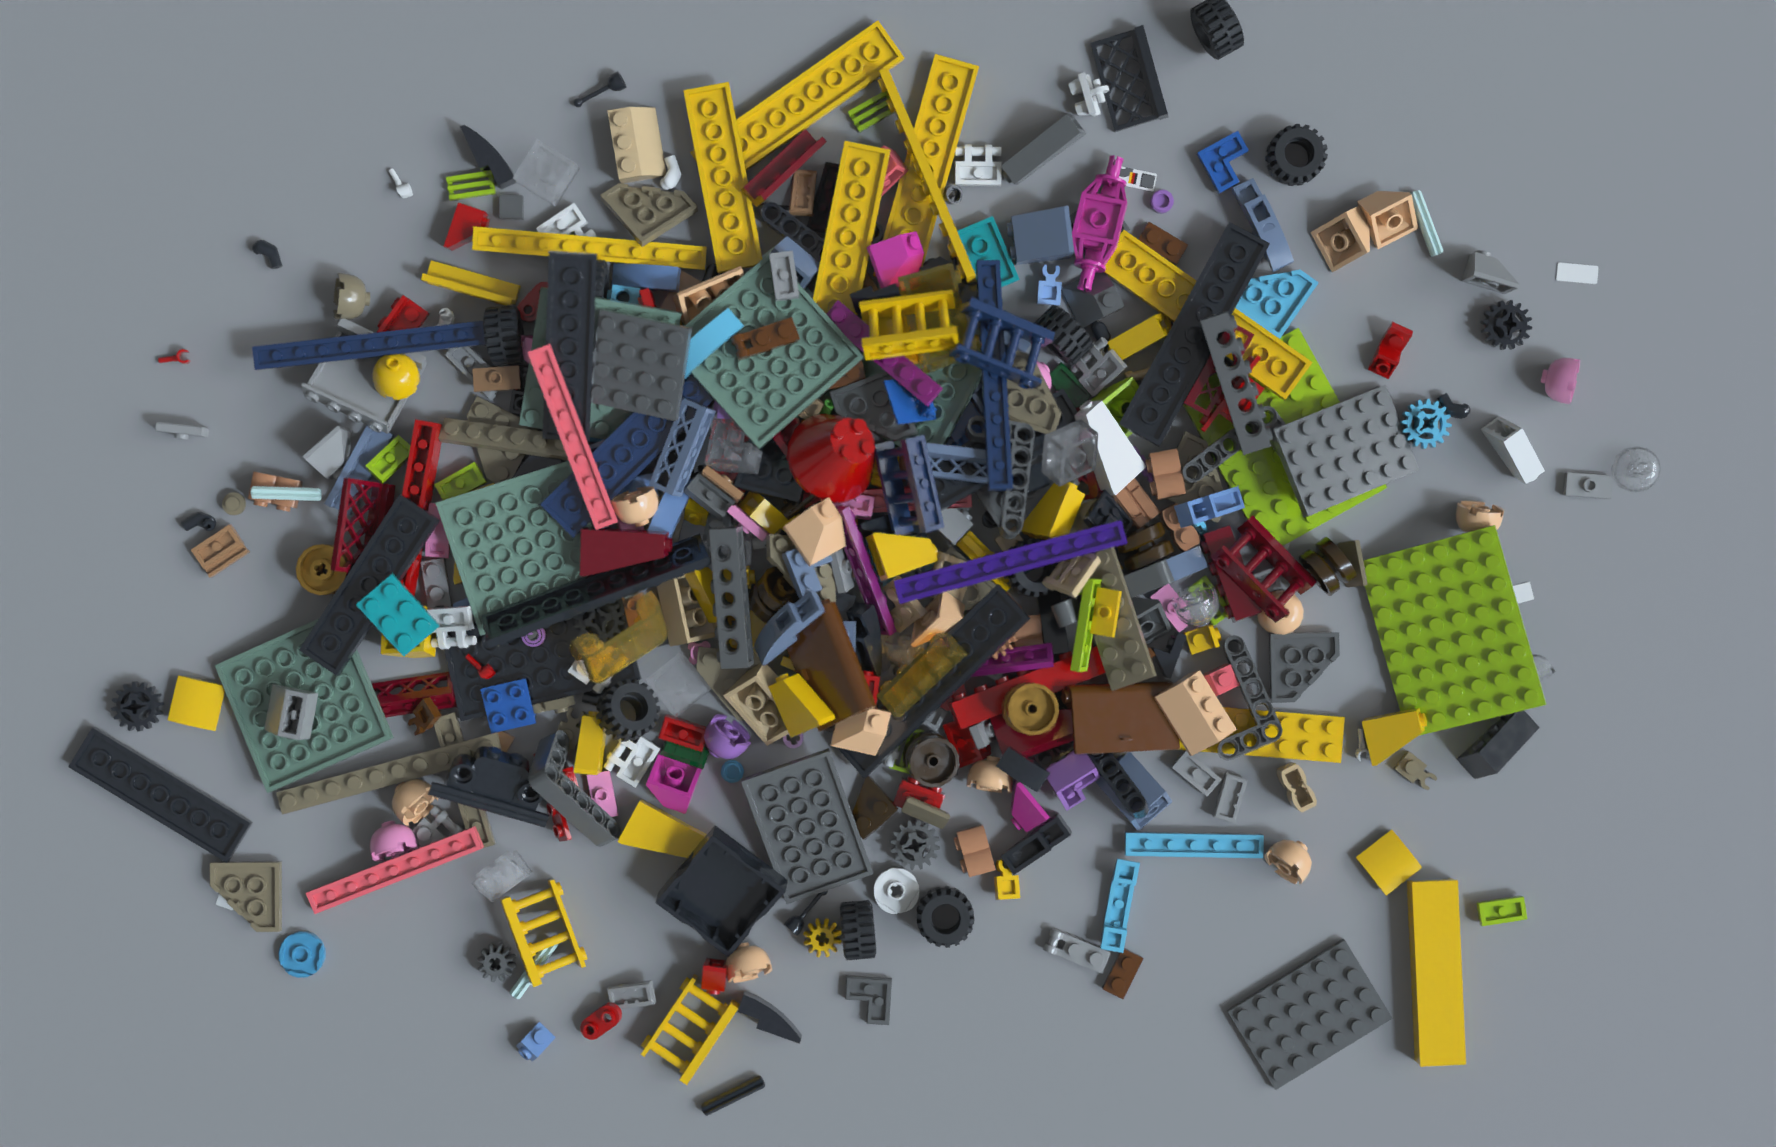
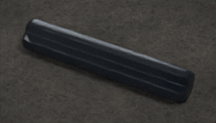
[701,1076,765,1116]

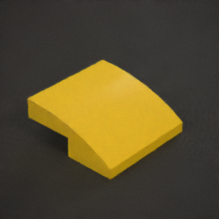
[167,675,225,731]
[1356,829,1422,896]

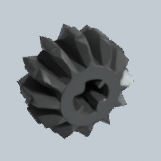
[477,942,517,982]

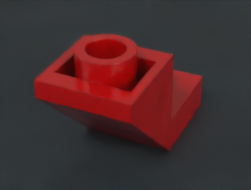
[1368,321,1413,379]

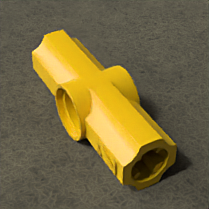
[955,530,1011,591]

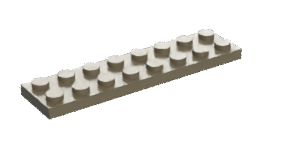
[1069,499,1157,691]

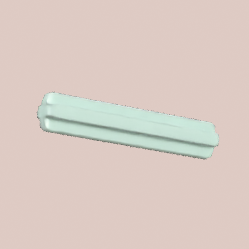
[1411,190,1443,256]
[251,486,322,501]
[510,944,558,999]

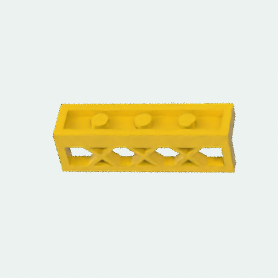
[421,260,521,305]

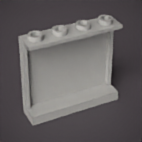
[301,319,427,434]

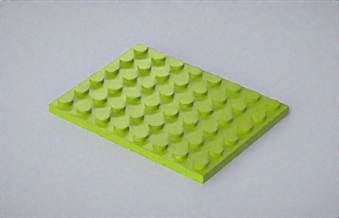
[1183,327,1387,546]
[1363,525,1547,736]

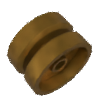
[296,544,352,595]
[1002,683,1059,735]

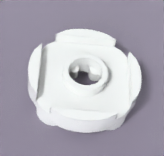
[874,867,919,914]

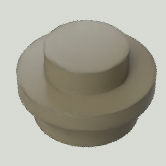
[222,492,246,515]

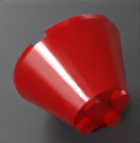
[787,414,875,503]

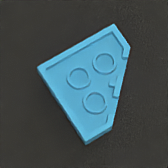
[1235,270,1319,339]

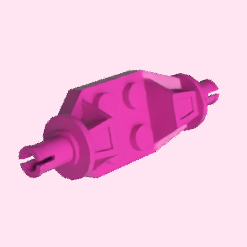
[1072,155,1128,292]

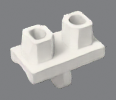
[1069,72,1109,117]

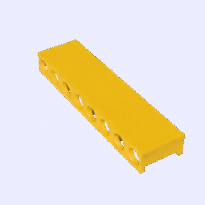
[1407,878,1466,1067]

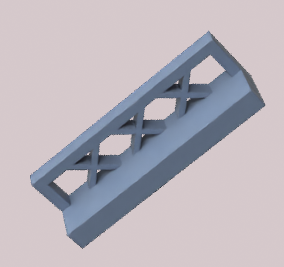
[649,398,716,497]
[324,425,394,516]
[926,443,988,484]

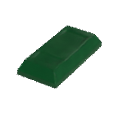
[1050,362,1092,408]
[660,740,709,770]

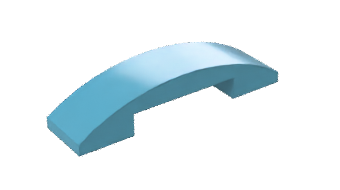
[684,308,744,380]
[1100,858,1140,953]

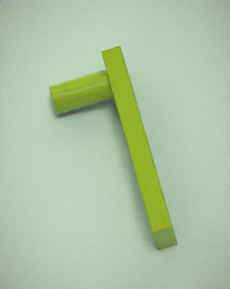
[1070,578,1102,672]

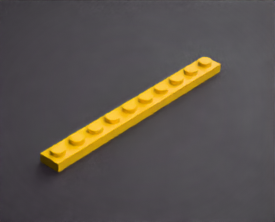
[877,67,976,284]
[472,227,707,270]

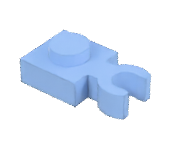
[1037,265,1062,306]

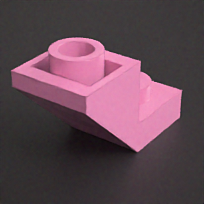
[425,503,450,559]

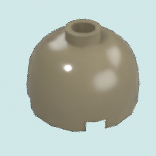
[333,273,370,320]

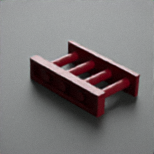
[1211,515,1317,623]

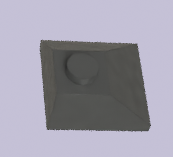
[1061,272,1124,328]
[1131,597,1172,645]

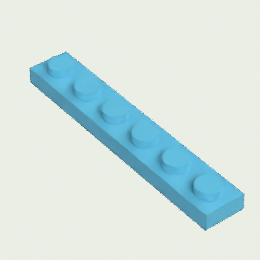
[1125,832,1264,858]

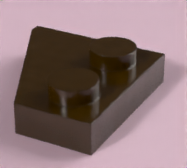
[852,776,898,840]

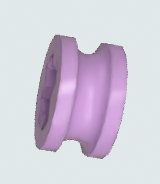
[783,733,804,748]

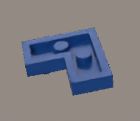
[1197,131,1249,194]

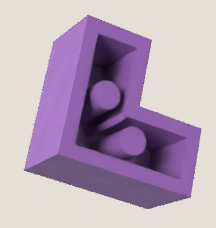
[1046,750,1101,811]

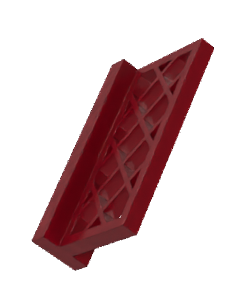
[330,477,396,572]

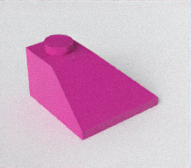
[866,231,924,289]
[646,749,702,814]
[1010,779,1050,833]

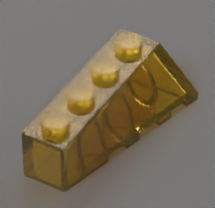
[876,632,967,717]

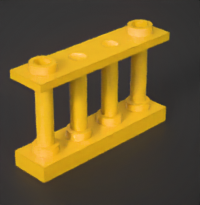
[859,289,959,360]
[499,879,587,988]
[641,974,740,1085]

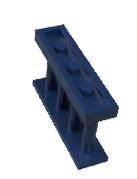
[948,297,1055,389]
[874,435,945,535]

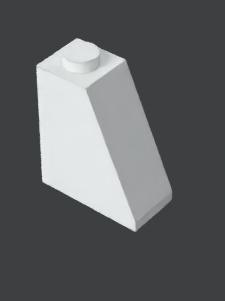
[1481,416,1545,484]

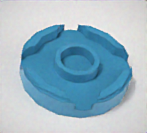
[278,931,326,978]

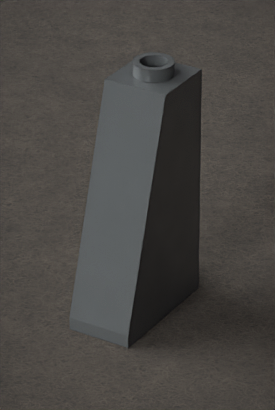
[1001,114,1087,184]

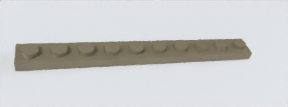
[276,732,502,815]

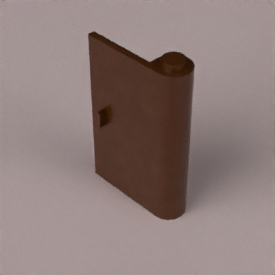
[787,599,876,732]
[1061,681,1180,754]

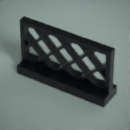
[1090,25,1168,132]

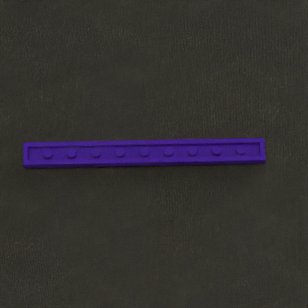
[894,520,1127,604]

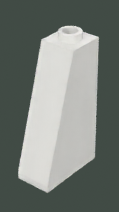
[1074,400,1146,495]

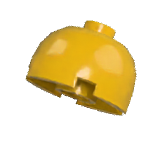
[372,354,420,400]

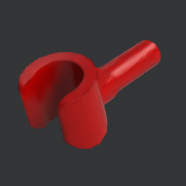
[158,349,191,364]
[465,654,495,679]

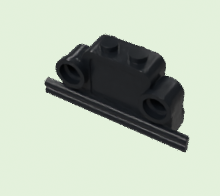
[428,746,549,828]

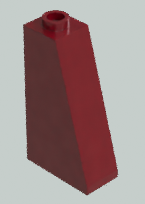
[580,527,672,576]
[990,709,1073,758]

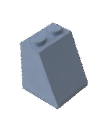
[1007,206,1074,265]
[1095,752,1173,832]

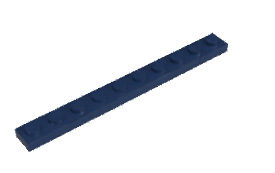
[975,260,1013,491]
[252,321,486,370]

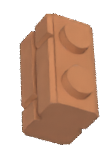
[1111,478,1160,529]

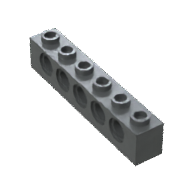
[1200,311,1273,455]
[707,526,754,669]

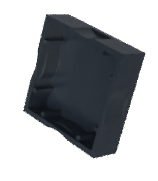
[655,825,788,957]

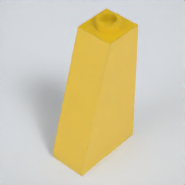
[617,799,707,858]

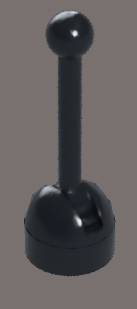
[573,71,627,108]
[784,890,828,936]

